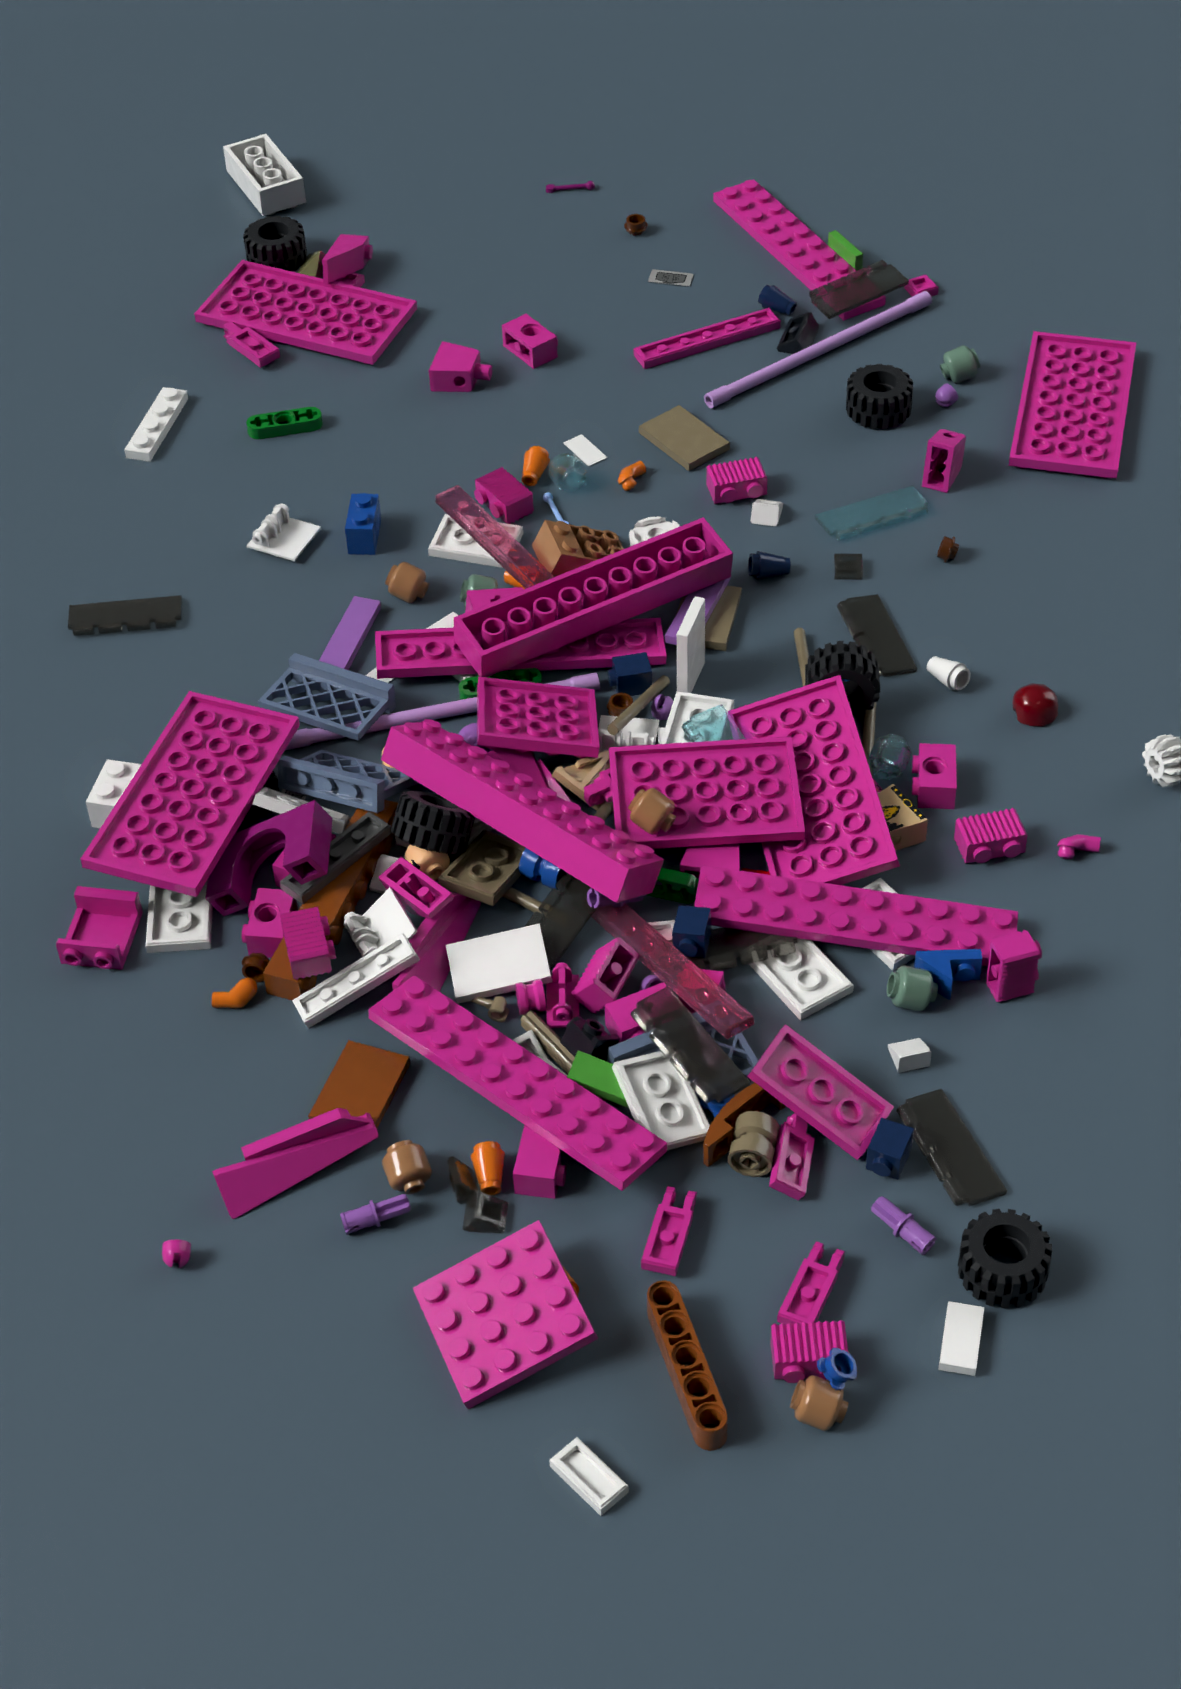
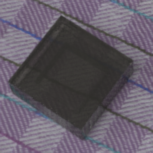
[834,554,863,580]

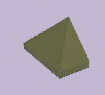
[297,250,326,278]

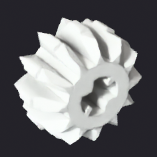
[1142,734,1181,787]

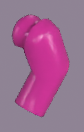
[1057,834,1101,859]

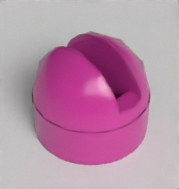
[162,1239,191,1268]

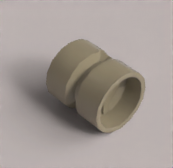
[728,1111,780,1177]

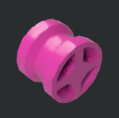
[515,979,546,1015]

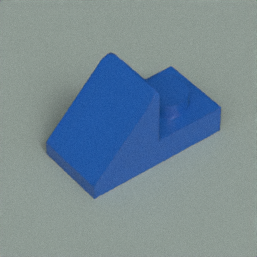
[914,949,983,1000]

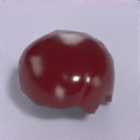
[1013,683,1058,726]

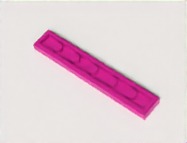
[633,308,781,369]

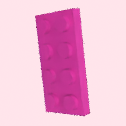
[747,1024,894,1160]

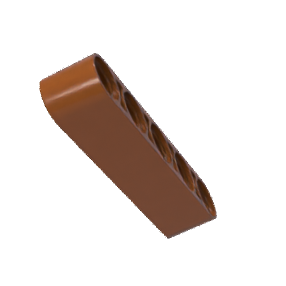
[647,1280,727,1451]

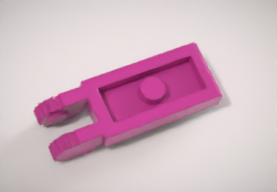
[641,1186,697,1276]
[777,1241,845,1325]

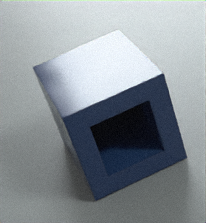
[608,652,652,696]
[672,905,712,958]
[866,1118,914,1180]

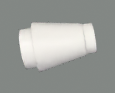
[927,656,971,690]

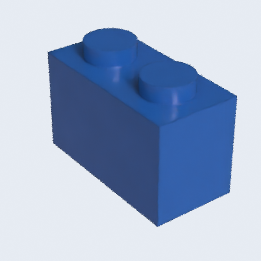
[345,493,381,555]

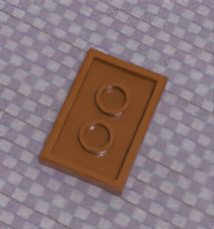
[308,1040,410,1128]

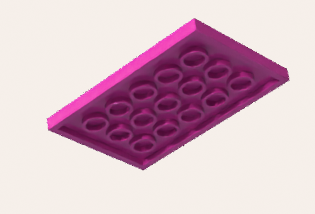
[609,736,805,849]

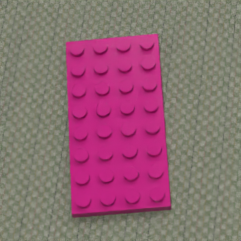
[194,260,417,365]
[1009,331,1136,479]
[726,675,900,885]
[80,691,300,897]

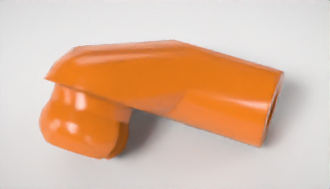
[618,461,646,491]
[212,977,258,1008]

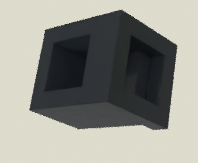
[560,1016,620,1061]

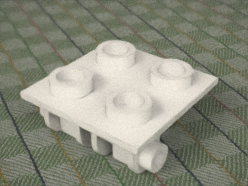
[247,503,321,561]
[598,715,660,753]
[344,887,418,957]

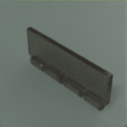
[809,260,909,319]
[837,594,917,677]
[68,595,182,636]
[524,872,597,972]
[663,927,798,976]
[630,986,751,1104]
[896,1088,1007,1206]

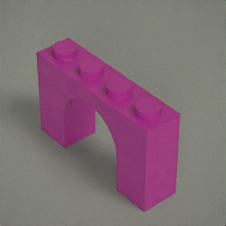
[205,800,333,916]

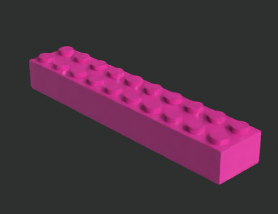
[454,517,733,677]
[381,719,664,903]

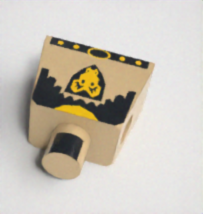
[878,784,928,851]

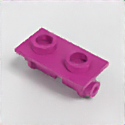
[546,962,579,1028]

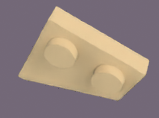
[551,750,610,811]

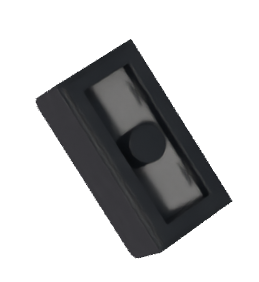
[777,312,819,354]

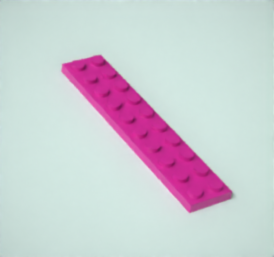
[713,179,886,321]
[375,618,667,679]
[694,865,1018,966]
[368,975,667,1191]

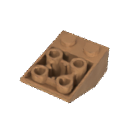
[532,520,624,580]

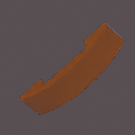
[703,1082,786,1167]

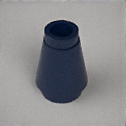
[758,285,797,316]
[748,551,791,579]

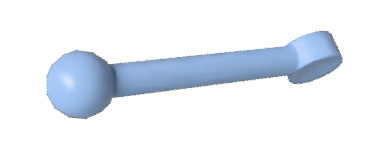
[543,492,569,524]

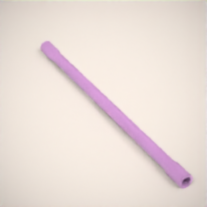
[704,291,932,408]
[285,672,600,750]

